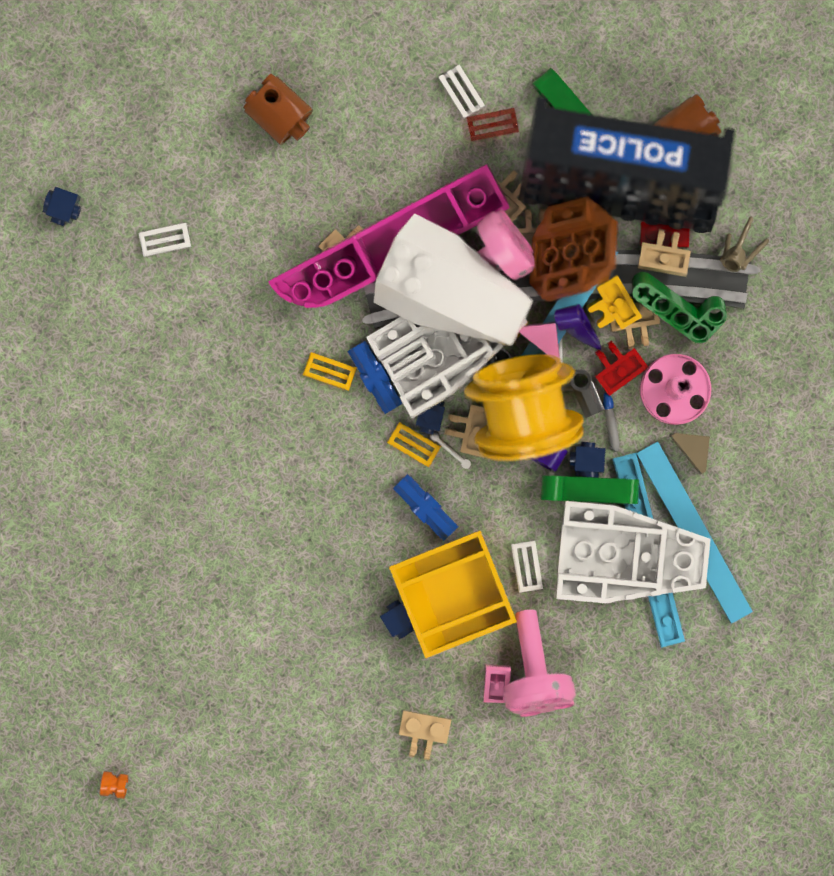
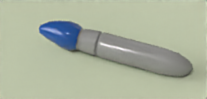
[603,393,620,452]

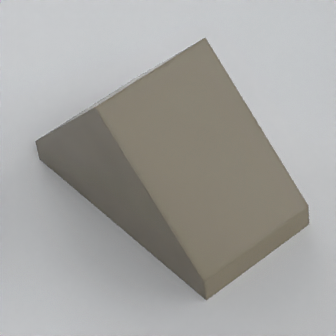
[670,433,710,474]

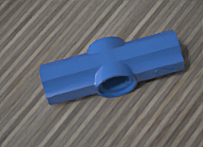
[347,341,403,414]
[393,474,459,541]

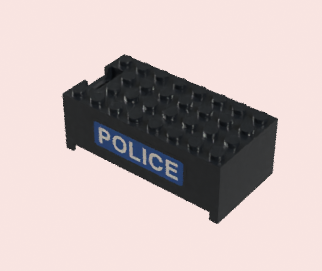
[518,96,735,233]

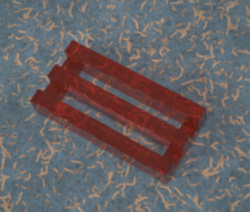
[467,108,519,142]

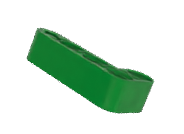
[532,68,592,114]
[632,272,727,343]
[541,475,639,504]

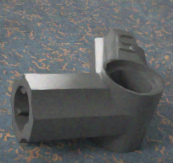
[561,369,605,418]

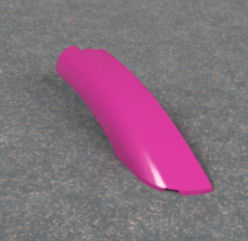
[268,163,510,308]

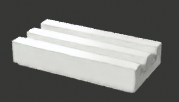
[439,65,485,119]
[138,223,191,257]
[381,336,436,383]
[511,541,543,593]

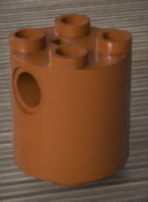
[243,73,313,145]
[653,94,722,136]

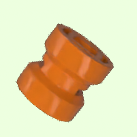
[100,771,129,799]

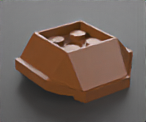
[529,197,618,301]

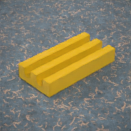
[303,352,357,391]
[387,422,441,467]

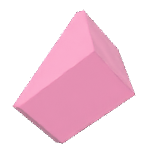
[519,322,560,358]
[484,664,511,703]

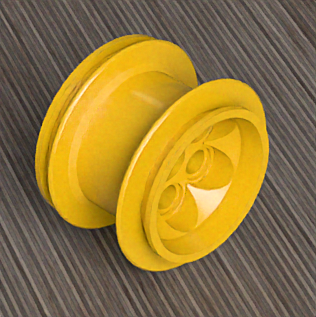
[464,354,584,460]

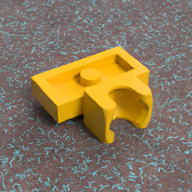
[587,275,642,330]

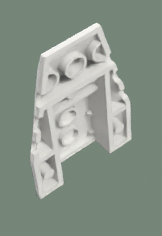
[374,214,533,346]
[366,317,528,418]
[556,501,711,603]

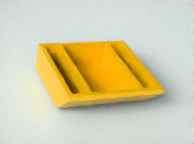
[389,530,517,658]

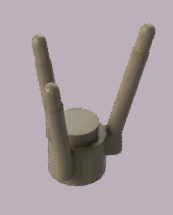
[720,216,769,272]

